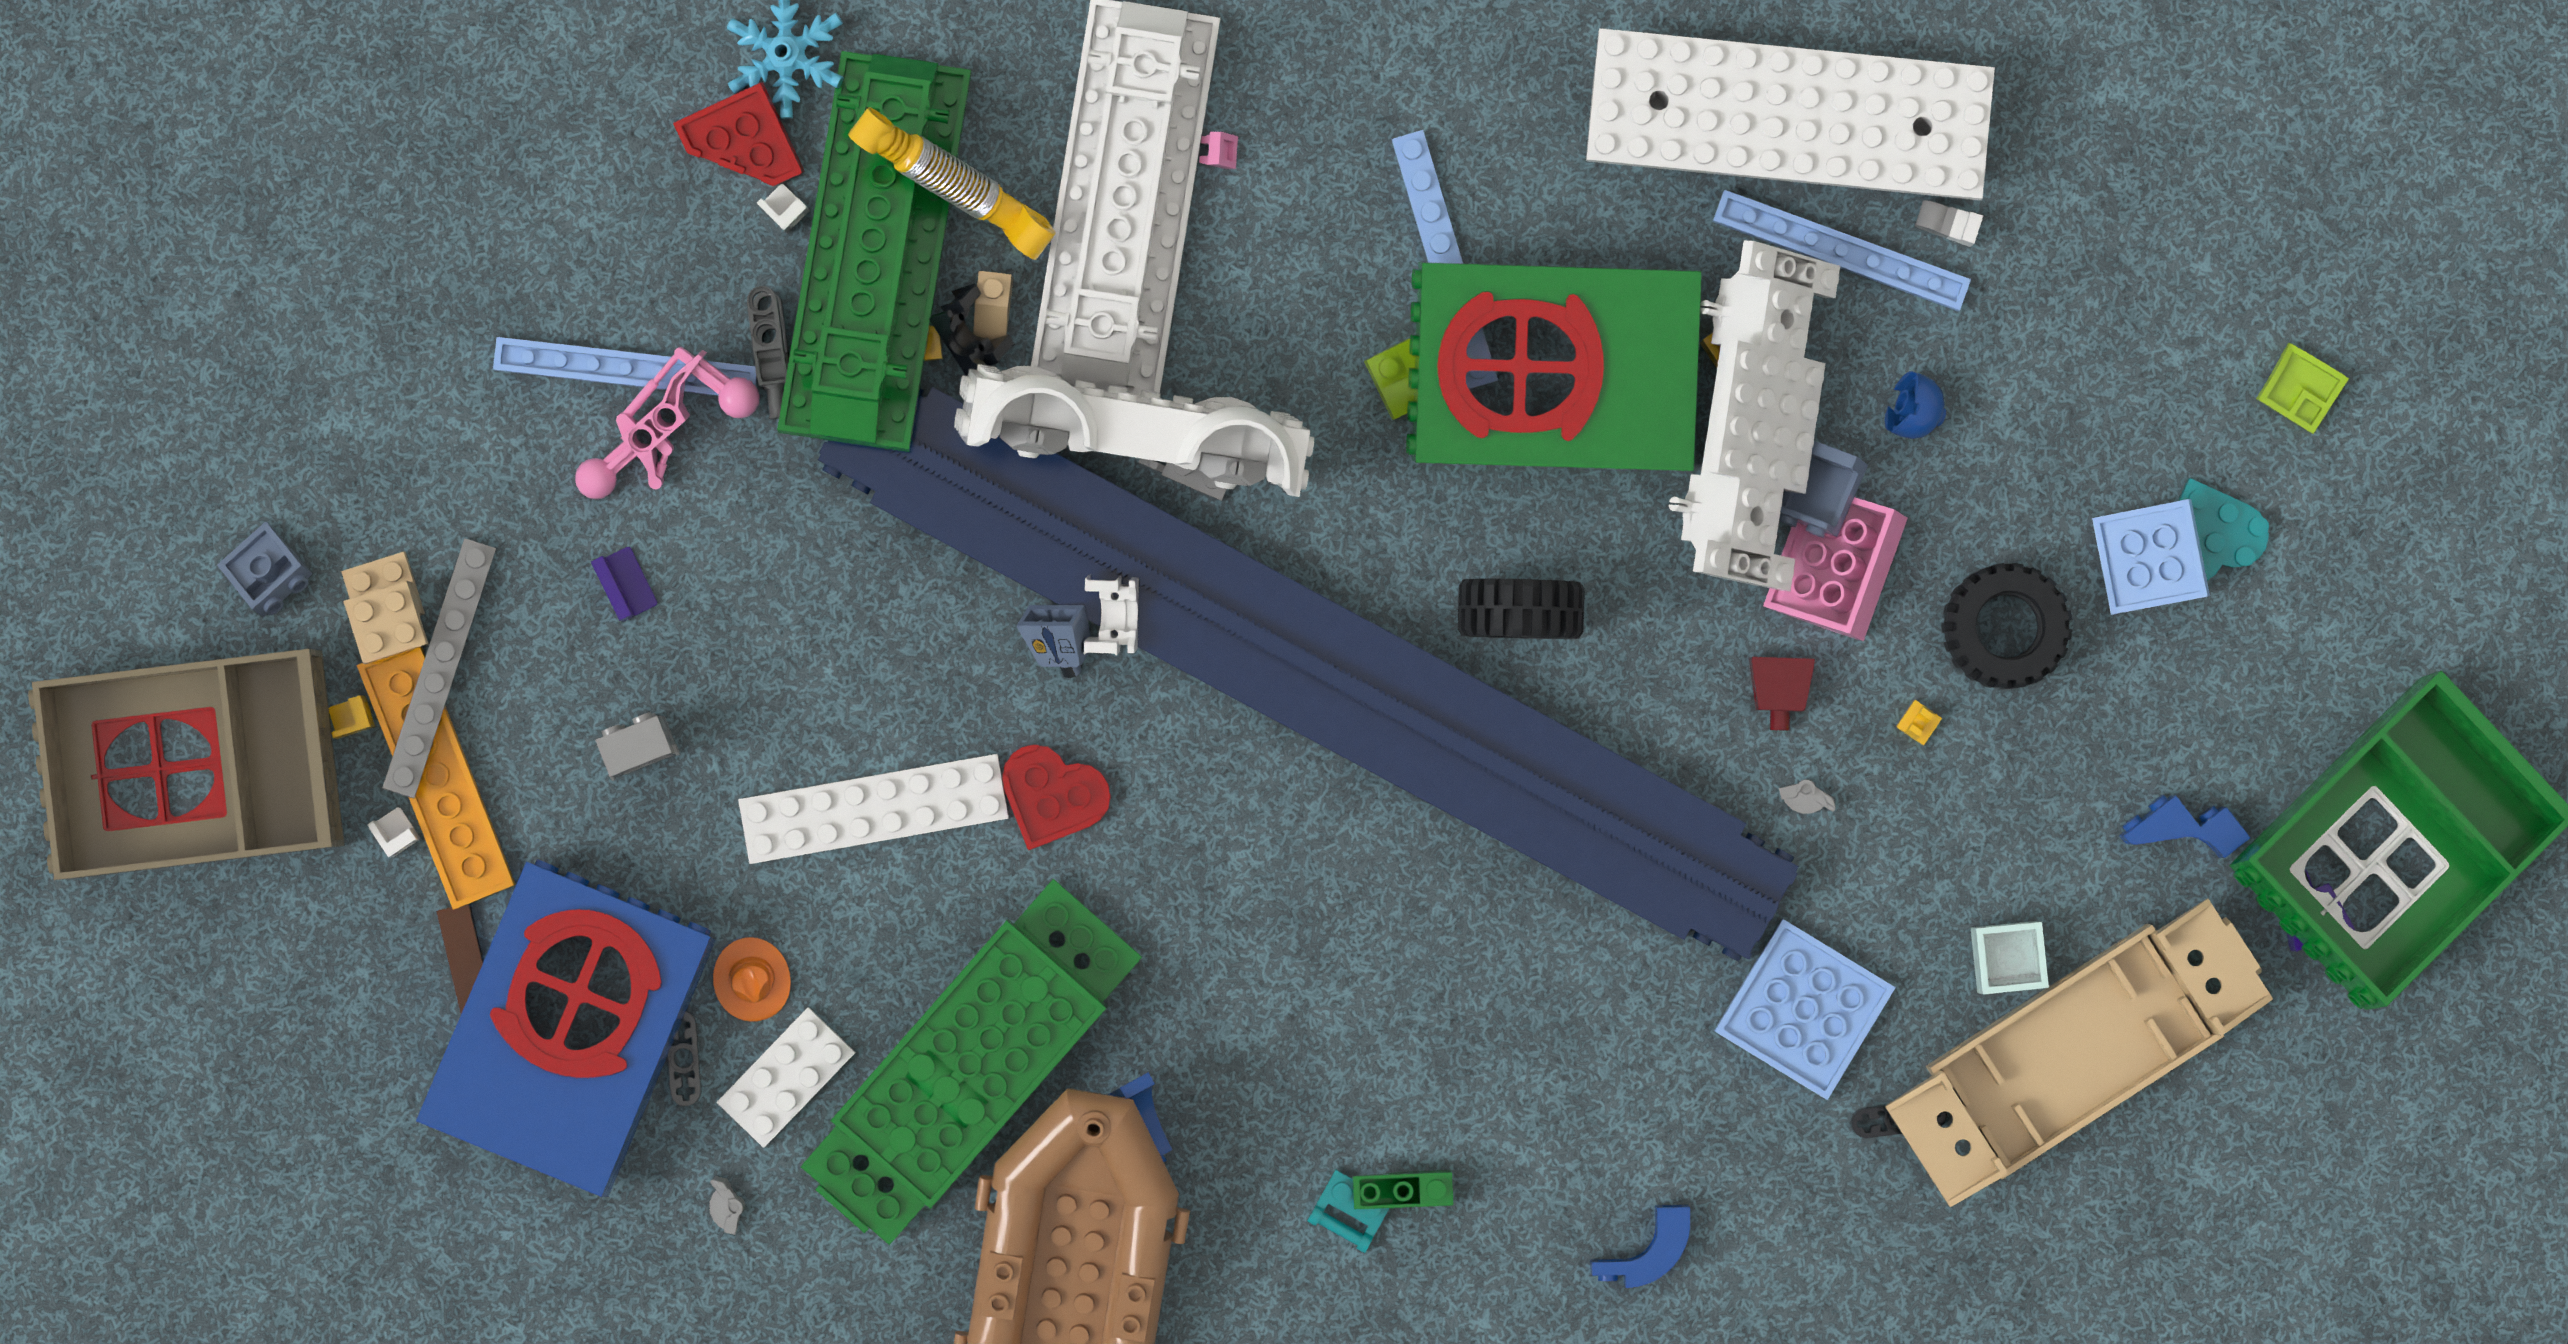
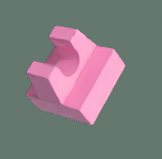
[1199,132,1238,169]

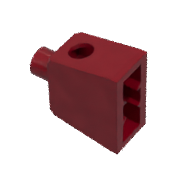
[1749,657,1815,731]

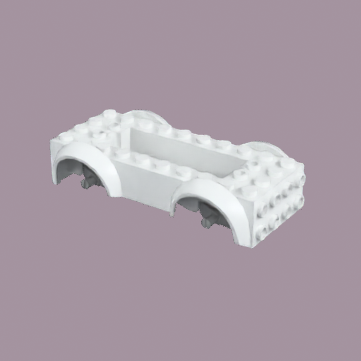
[954,364,1314,497]

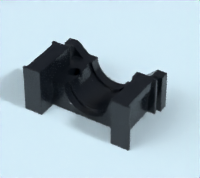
[929,283,1015,376]

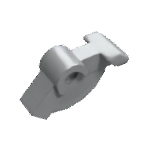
[1779,779,1836,814]
[710,1176,745,1235]

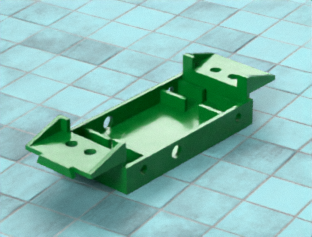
[801,879,1142,1245]

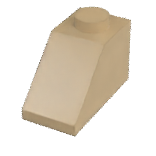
[973,271,1014,340]

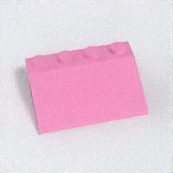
[1763,497,1908,641]

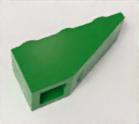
[1353,1170,1453,1210]

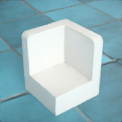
[757,184,810,233]
[367,807,421,857]

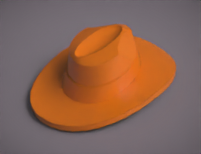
[713,937,791,1021]

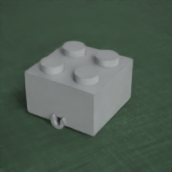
[595,712,680,781]

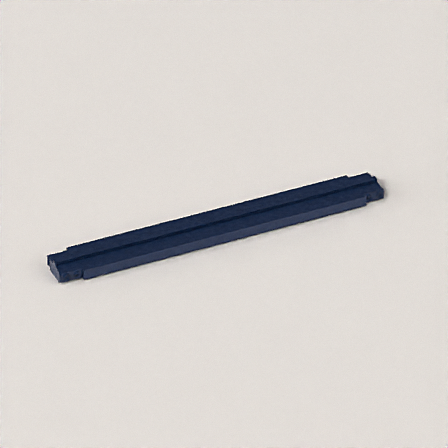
[818,387,1799,962]

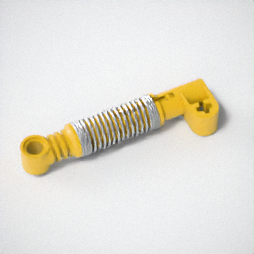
[848,107,1056,260]

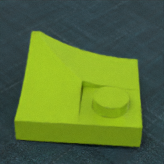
[1364,338,1415,420]
[2256,343,2349,434]

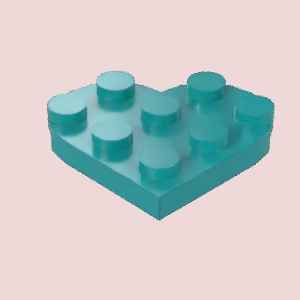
[2178,478,2269,581]

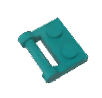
[1307,1169,1389,1253]

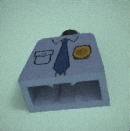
[1017,605,1091,678]

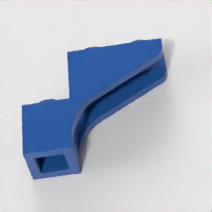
[2119,794,2250,858]

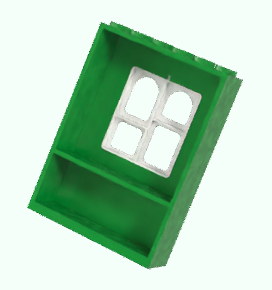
[2229,670,2568,1010]

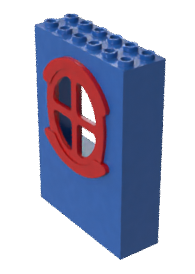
[416,859,716,1197]

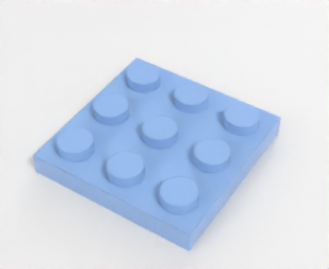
[2092,499,2210,615]

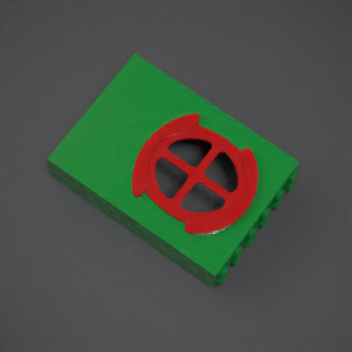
[1406,262,1702,471]

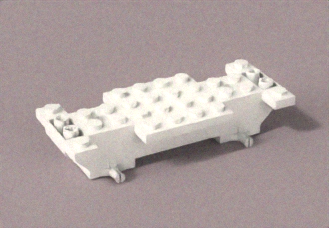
[1669,241,1840,591]

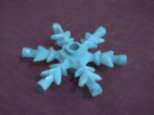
[727,0,844,119]

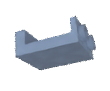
[1779,441,1868,538]

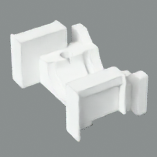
[1084,574,1139,655]

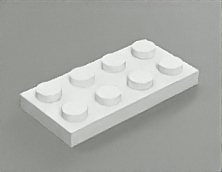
[716,1007,856,1148]

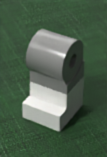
[1915,200,1983,247]

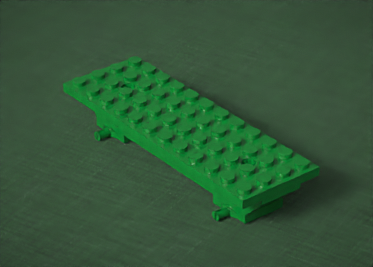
[777,51,972,452]

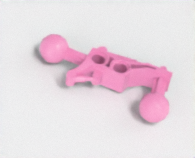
[575,347,760,499]

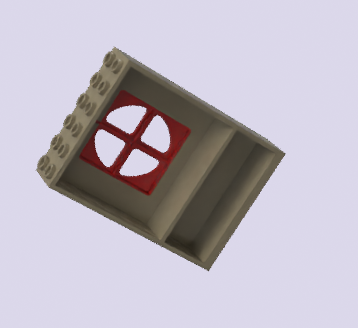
[28,649,345,880]

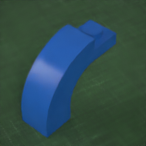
[1590,1205,1690,1288]

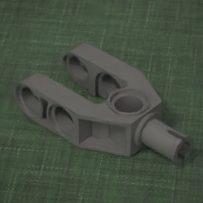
[747,286,790,419]

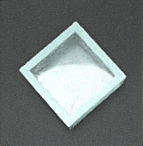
[1971,921,2049,994]

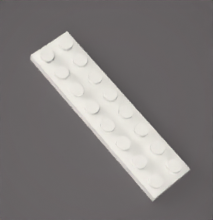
[738,754,1009,864]

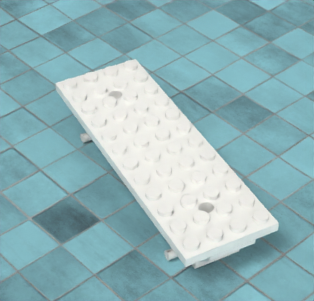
[1031,0,1220,396]
[1586,28,1995,200]

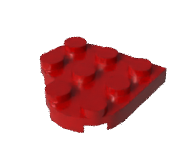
[1002,745,1111,851]

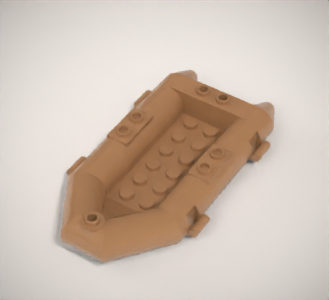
[954,1088,1190,1344]

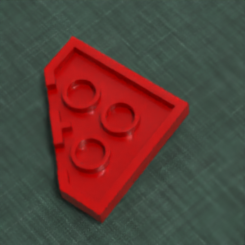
[673,82,805,186]

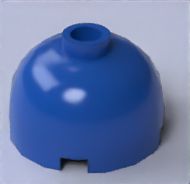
[1885,371,1946,439]

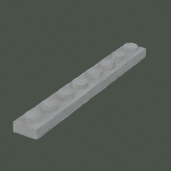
[382,538,496,799]

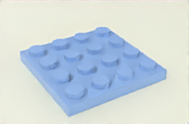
[1714,919,1896,1100]

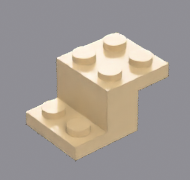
[341,551,428,664]

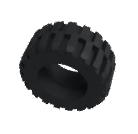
[1941,563,2073,689]
[1458,578,1585,639]

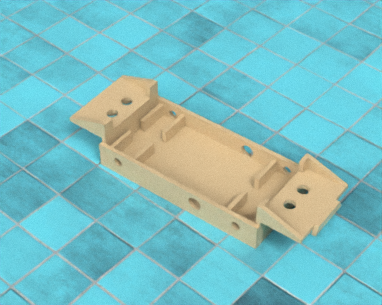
[1885,898,2273,1207]

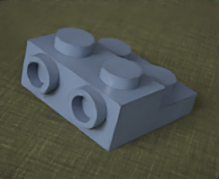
[217,522,313,618]

